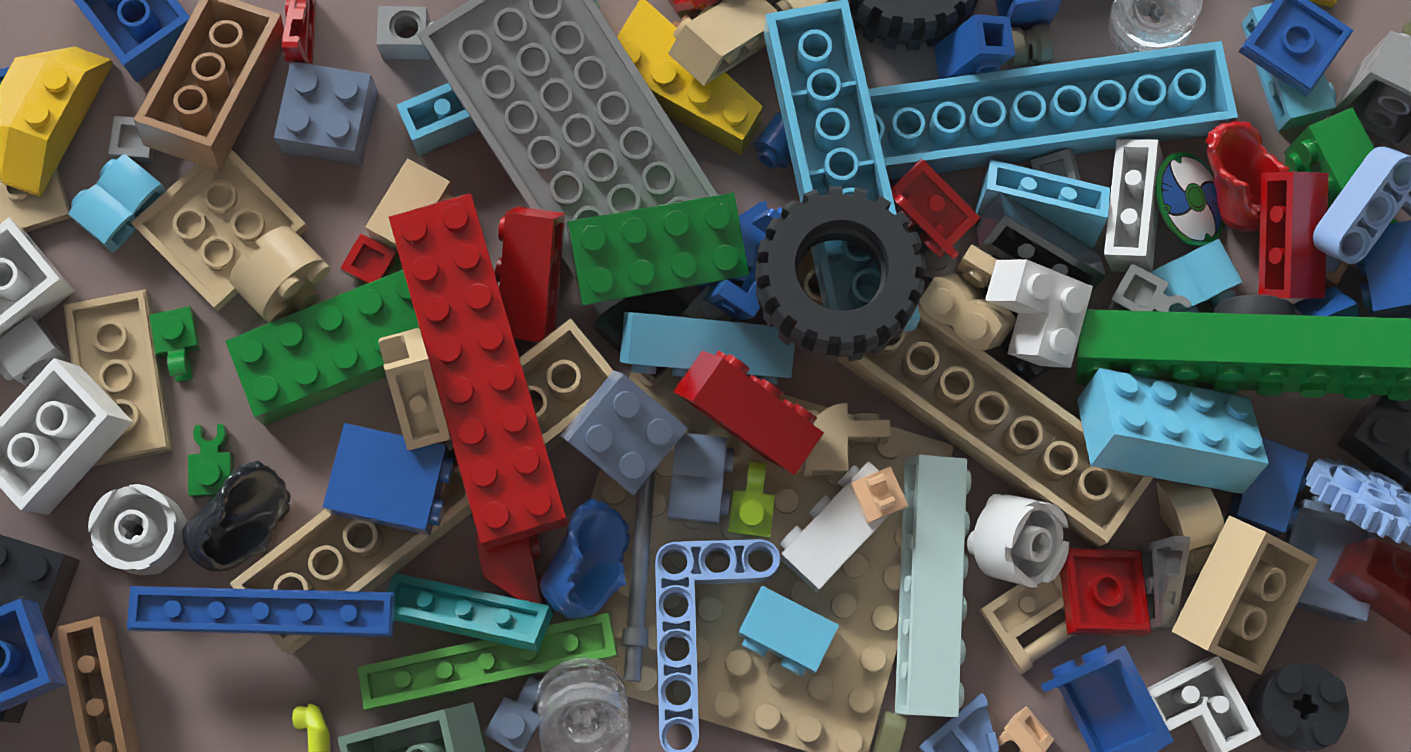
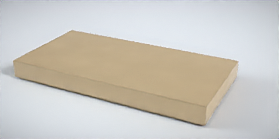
[63,289,173,466]

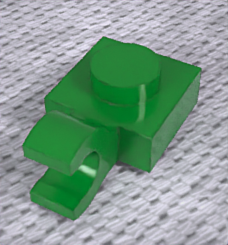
[149,306,201,383]

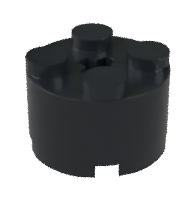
[1248,663,1349,752]

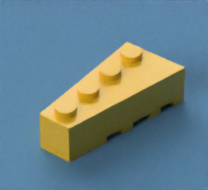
[617,0,763,155]

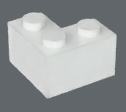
[985,259,1093,368]
[1147,656,1261,752]

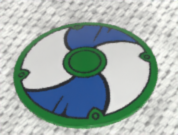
[1155,152,1225,247]

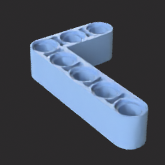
[1313,147,1411,264]
[655,539,780,752]

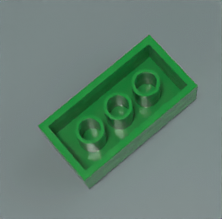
[566,192,749,306]

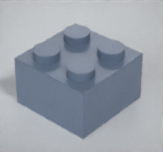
[274,61,378,166]
[560,370,688,495]

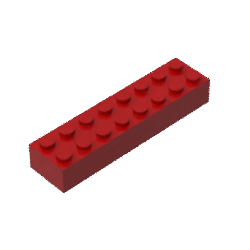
[388,193,569,550]

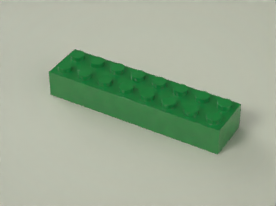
[1075,309,1411,401]

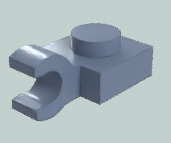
[484,676,547,752]

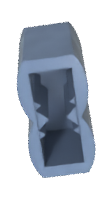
[667,433,734,525]

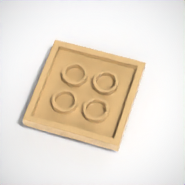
[131,149,308,312]

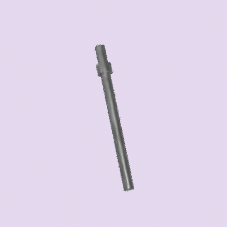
[621,470,655,682]

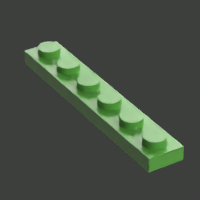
[357,613,619,711]

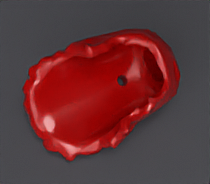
[1205,120,1289,233]

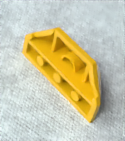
[0,46,113,197]

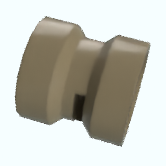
[1008,23,1054,68]

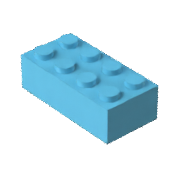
[1077,368,1269,494]

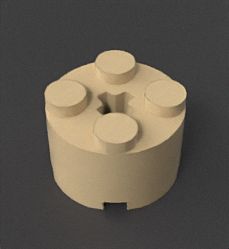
[229,226,331,323]

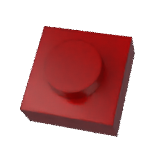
[340,233,398,284]

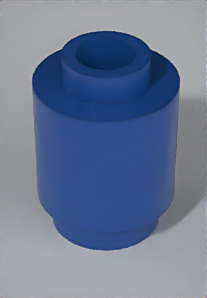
[754,112,791,169]

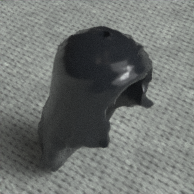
[182,460,291,572]

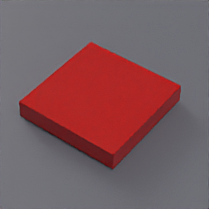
[1060,548,1152,636]

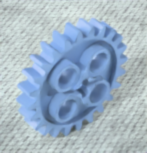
[1306,458,1411,546]

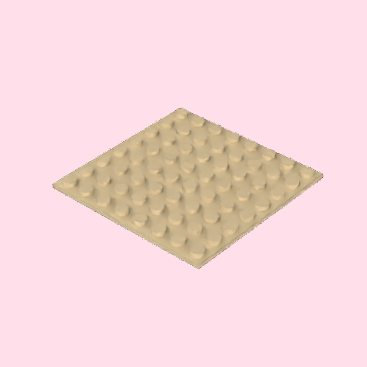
[549,367,954,752]

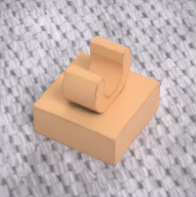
[850,466,908,524]
[997,706,1054,752]

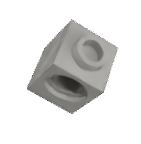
[376,6,436,60]
[0,316,68,386]

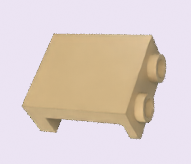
[378,328,450,451]

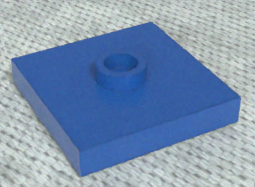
[1238,0,1354,97]

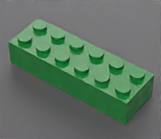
[225,270,425,426]

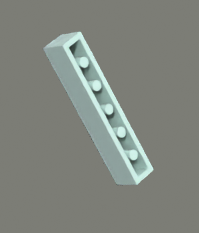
[895,455,971,717]

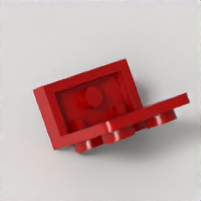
[891,159,980,260]

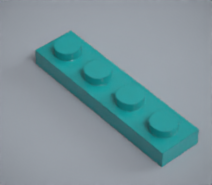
[386,573,553,652]

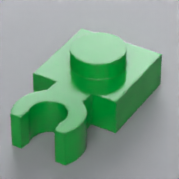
[188,424,234,498]

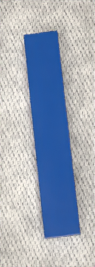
[127,586,396,637]

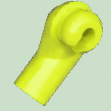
[292,703,330,752]

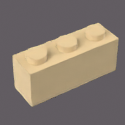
[668,0,778,86]

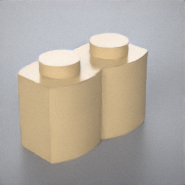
[919,273,1016,350]

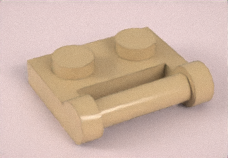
[979,574,1073,674]

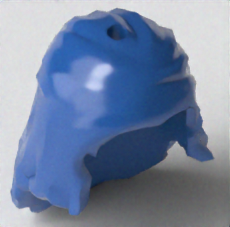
[540,498,630,619]

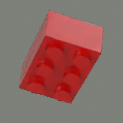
[673,350,824,475]

